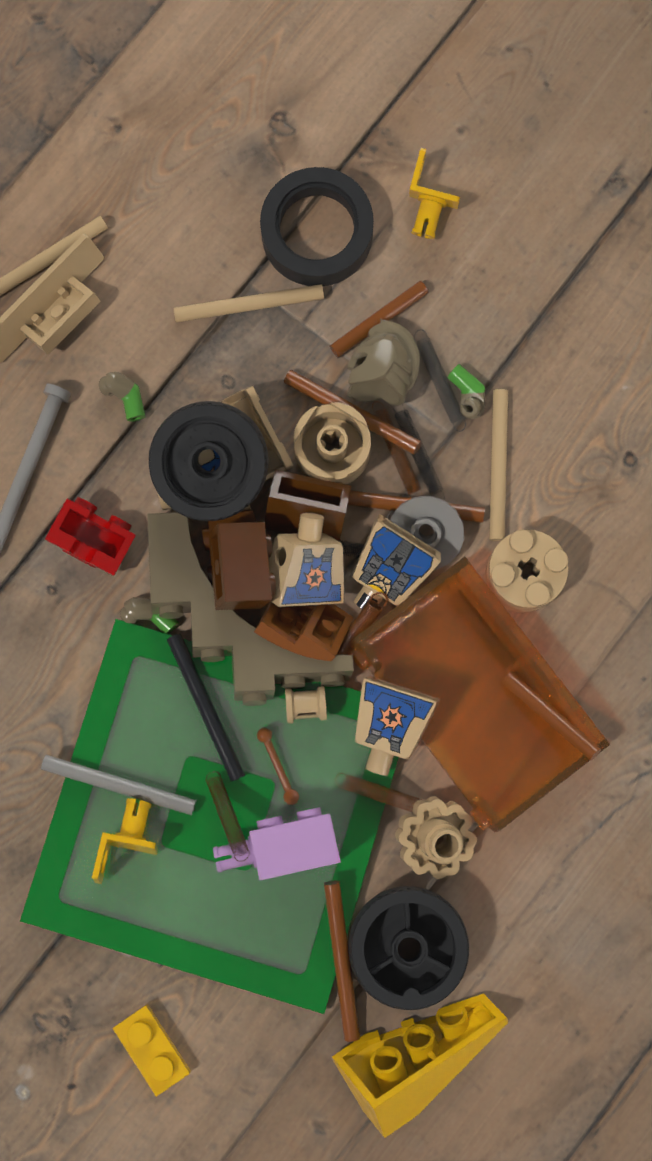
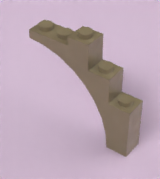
[147,513,354,706]

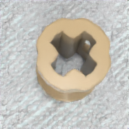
[285,686,327,724]

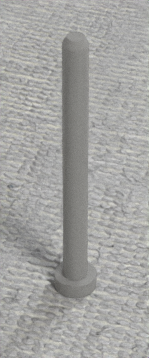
[0,383,71,554]

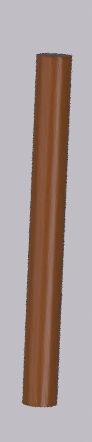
[284,370,422,455]
[348,490,485,523]
[324,880,360,1042]

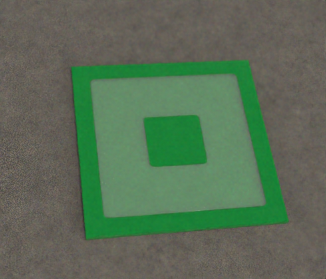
[20,619,399,1014]

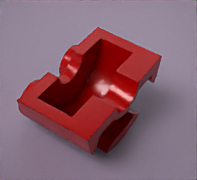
[45,497,136,576]

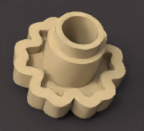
[395,796,477,879]

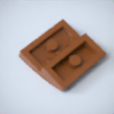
[254,602,354,661]

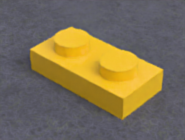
[112,1004,191,1097]

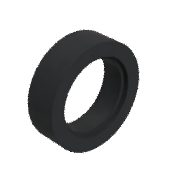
[260,167,374,286]

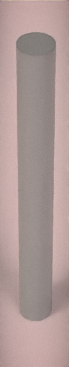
[41,755,197,815]

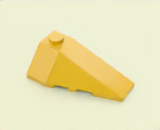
[332,993,508,1138]

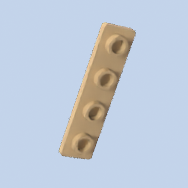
[0,234,104,363]

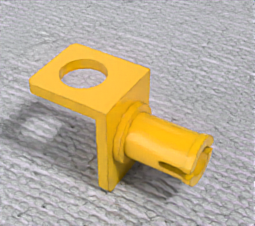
[409,148,460,239]
[92,798,158,884]

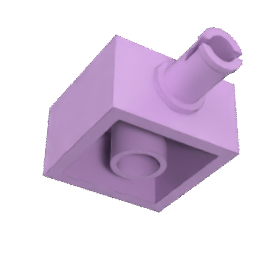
[213,807,341,881]

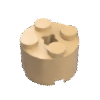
[294,402,371,485]
[485,529,568,613]

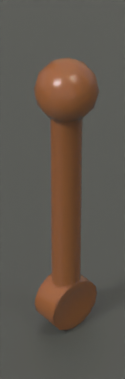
[257,727,299,805]

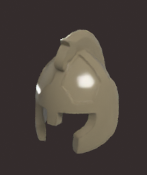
[347,319,420,406]

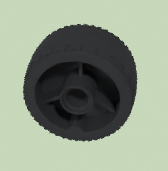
[149,401,268,521]
[348,886,469,1010]

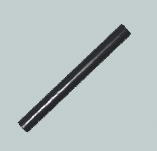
[167,633,246,782]

